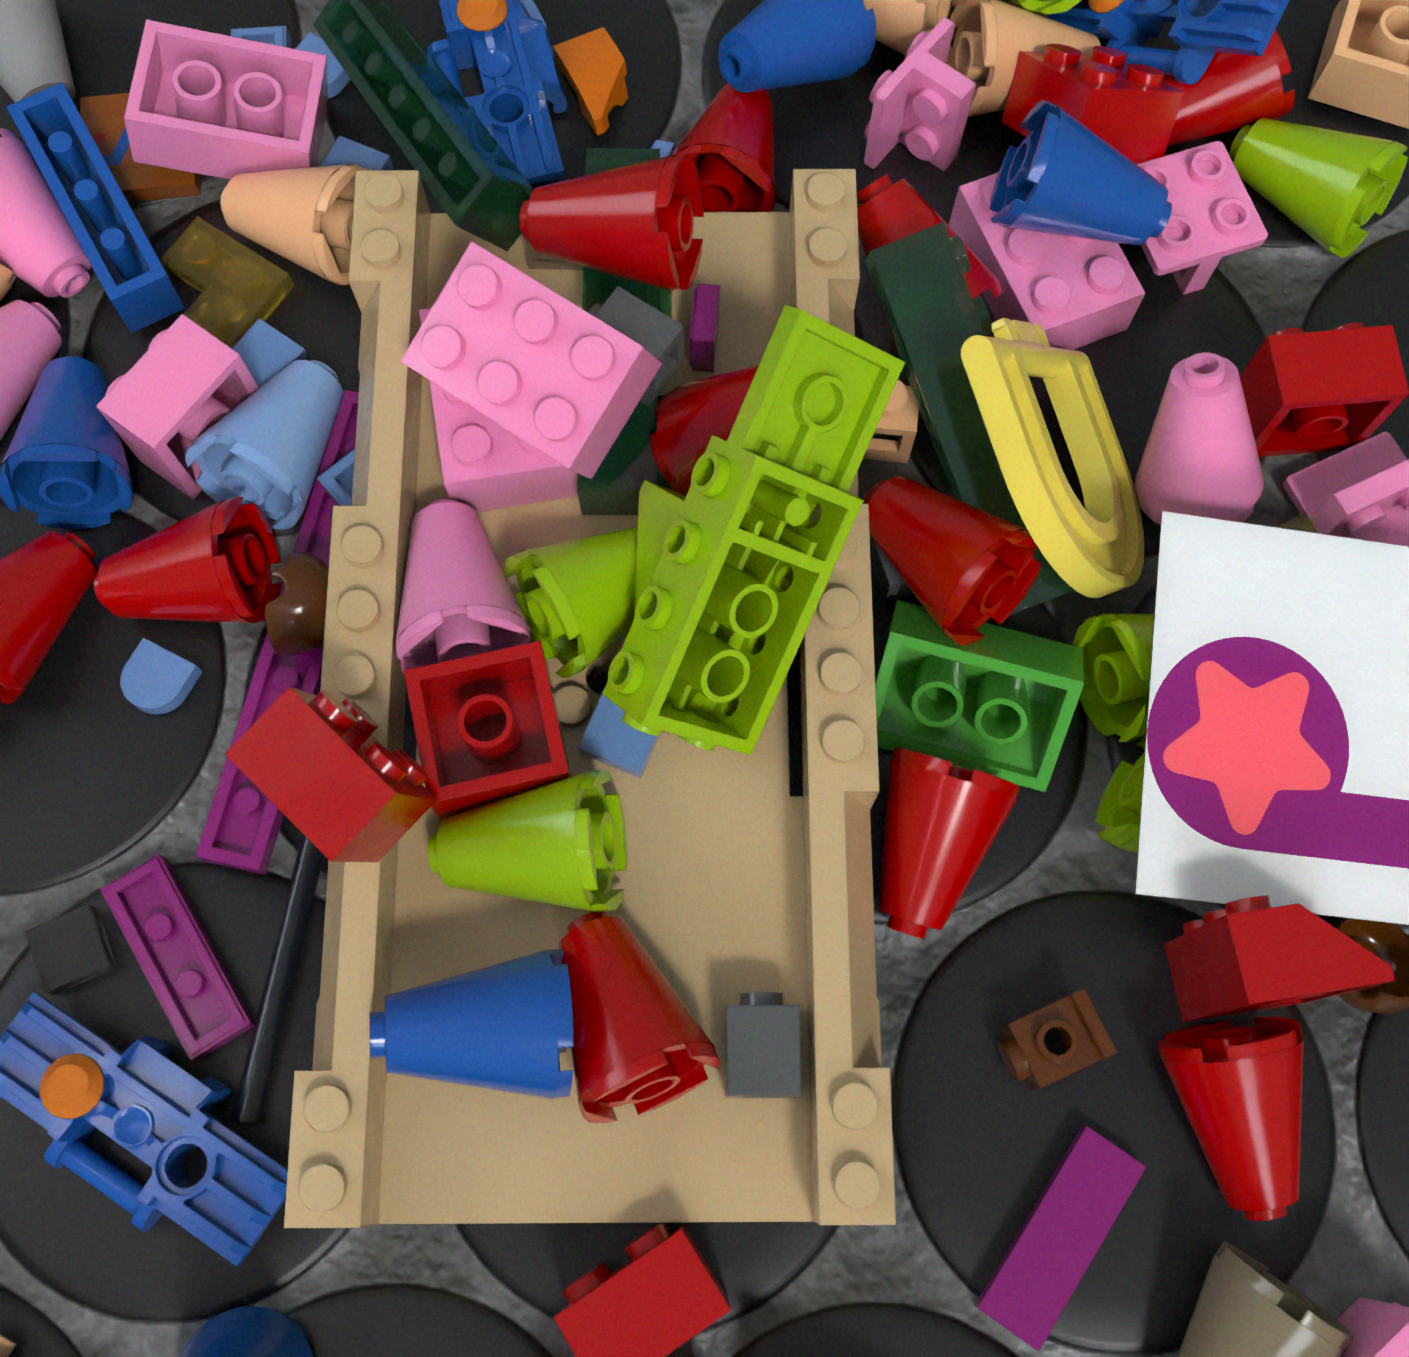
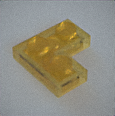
[161,216,295,349]

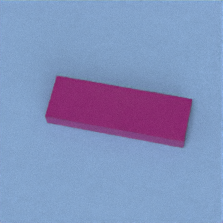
[100,854,255,1061]
[974,1126,1146,1352]

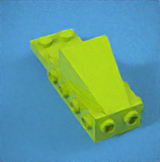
[603,305,905,755]

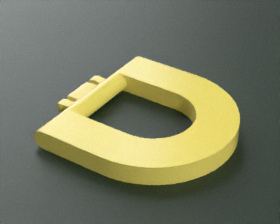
[961,318,1144,598]

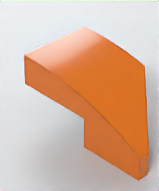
[552,27,629,135]

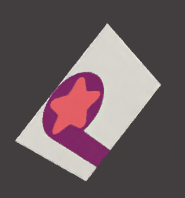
[1135,511,1409,925]

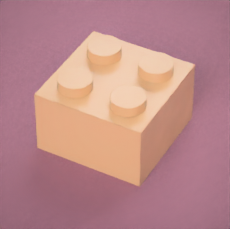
[1308,0,1409,129]

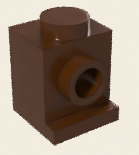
[998,989,1117,1091]

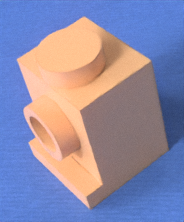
[863,380,921,463]

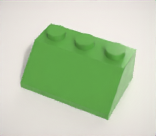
[875,600,1085,792]

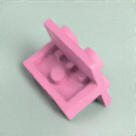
[864,17,976,171]
[1137,141,1268,295]
[1283,432,1409,546]

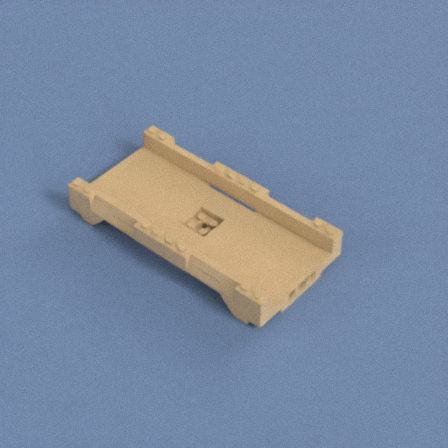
[284,169,896,1228]

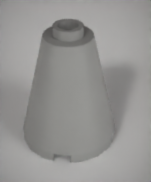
[0,0,76,103]

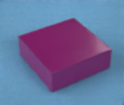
[689,283,720,372]

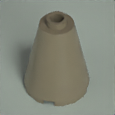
[1177,1241,1354,1357]

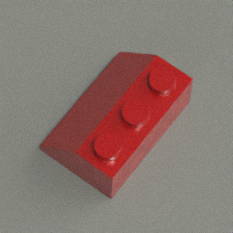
[1164,895,1395,1023]

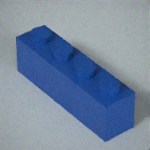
[6,83,185,333]

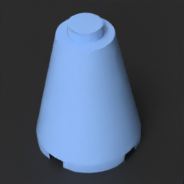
[185,360,344,530]

